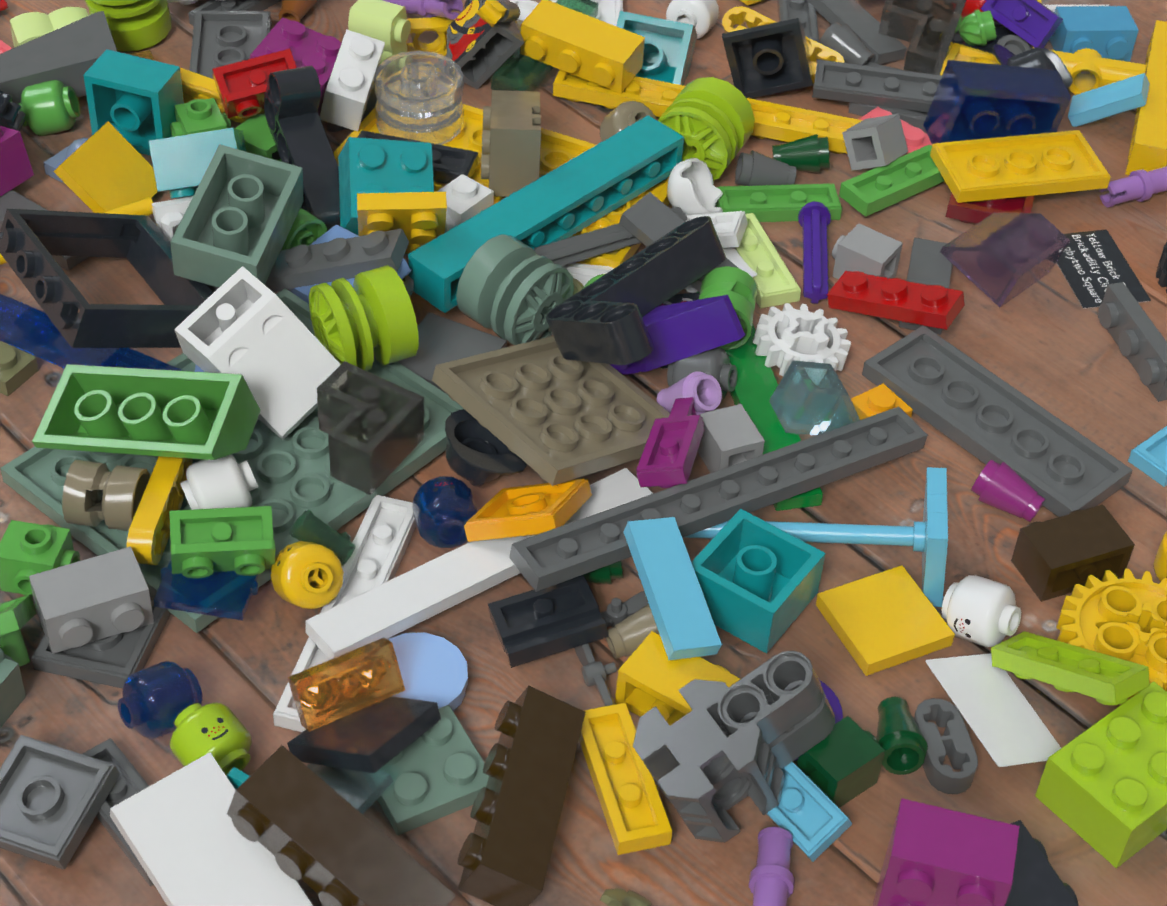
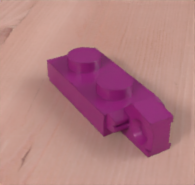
[636,397,704,488]

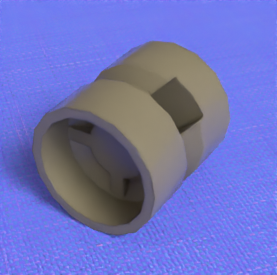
[62,460,150,531]

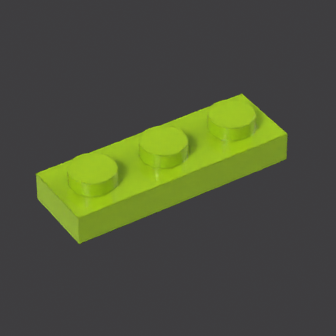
[991,631,1150,705]

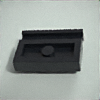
[488,574,608,668]

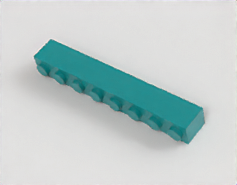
[408,115,684,313]

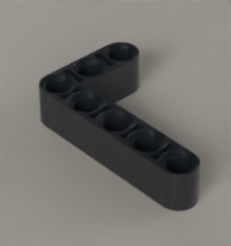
[545,216,726,365]

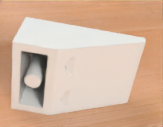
[174,266,349,440]

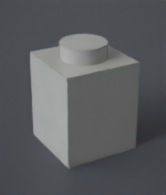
[842,114,908,170]
[832,223,903,279]
[697,404,765,473]

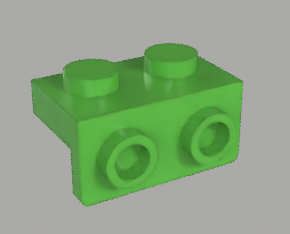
[169,506,276,578]

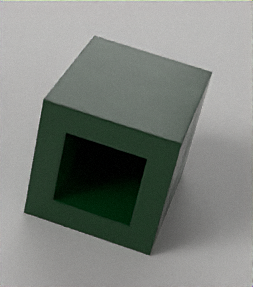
[797,716,885,808]

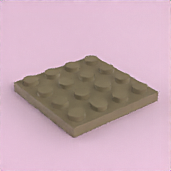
[432,336,670,486]

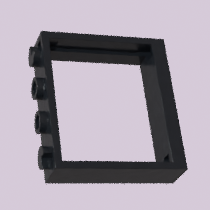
[0,209,213,348]

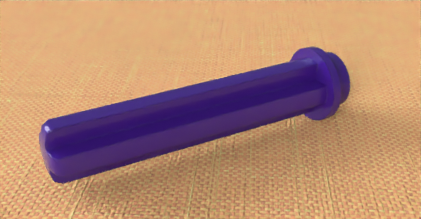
[798,201,831,304]

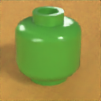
[17,80,80,136]

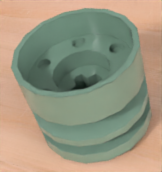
[456,234,574,346]

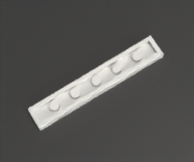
[273,495,421,732]

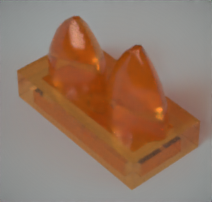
[287,637,405,732]

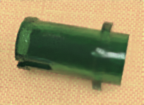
[289,509,356,566]

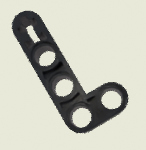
[264,65,340,231]

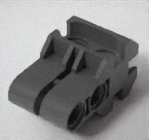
[633,651,835,843]

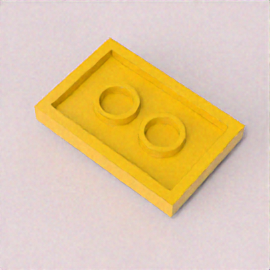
[357,192,447,254]

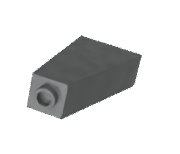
[0,11,117,103]

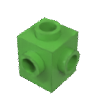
[170,98,231,137]
[0,520,80,597]

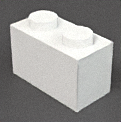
[320,30,385,131]

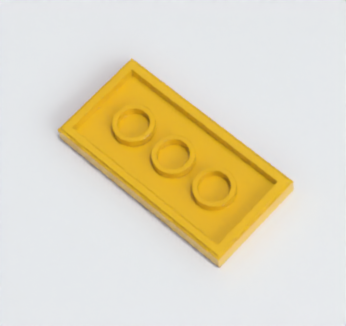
[930,130,1111,203]

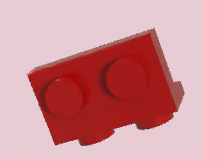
[212,48,297,119]

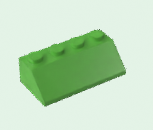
[32,364,261,460]

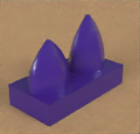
[981,0,1063,48]

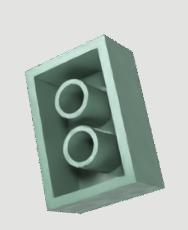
[170,144,303,288]

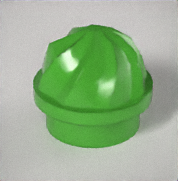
[959,9,996,47]

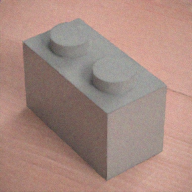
[29,546,154,654]

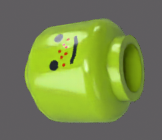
[170,702,252,776]

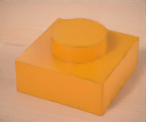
[847,383,913,421]

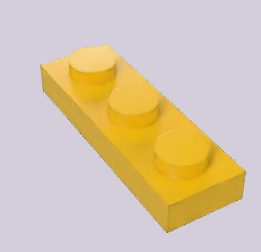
[579,703,673,855]

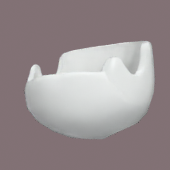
[667,158,723,215]

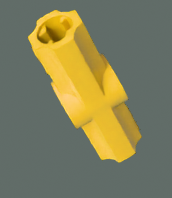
[1032,47,1146,95]

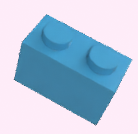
[1049,6,1139,61]

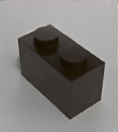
[1011,504,1135,602]

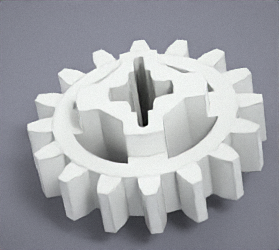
[753,303,851,382]

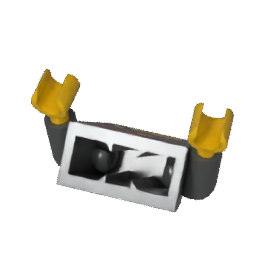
[414,0,524,90]

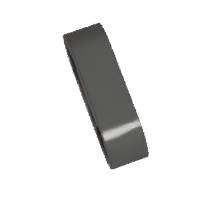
[914,698,978,794]

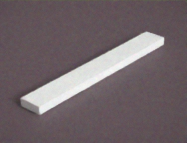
[306,468,653,665]

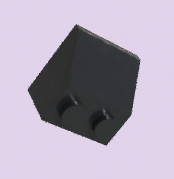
[722,18,813,98]

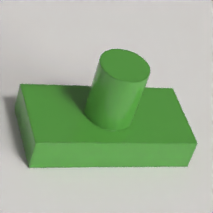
[0,594,37,667]

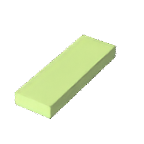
[734,213,801,309]

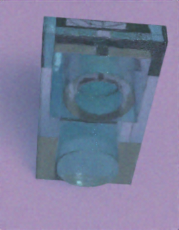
[769,360,860,435]

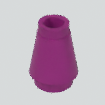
[971,459,1045,522]

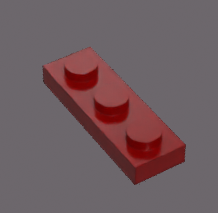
[827,271,965,330]

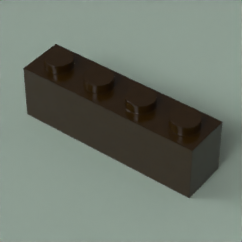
[457,685,585,906]
[227,745,456,906]

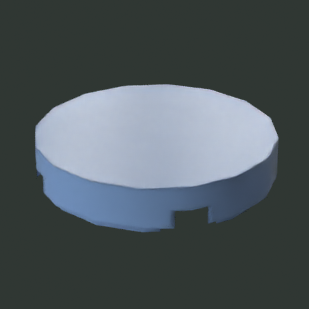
[365,632,468,711]

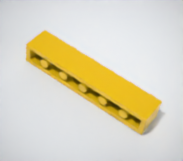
[1125,20,1167,175]

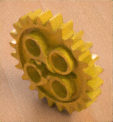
[1056,569,1167,700]

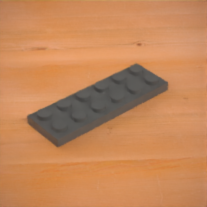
[862,325,1133,517]

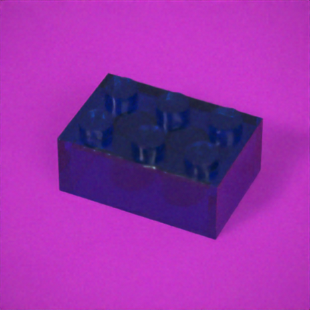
[923,60,1072,144]

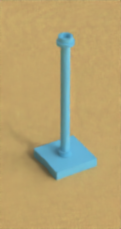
[683,467,948,607]

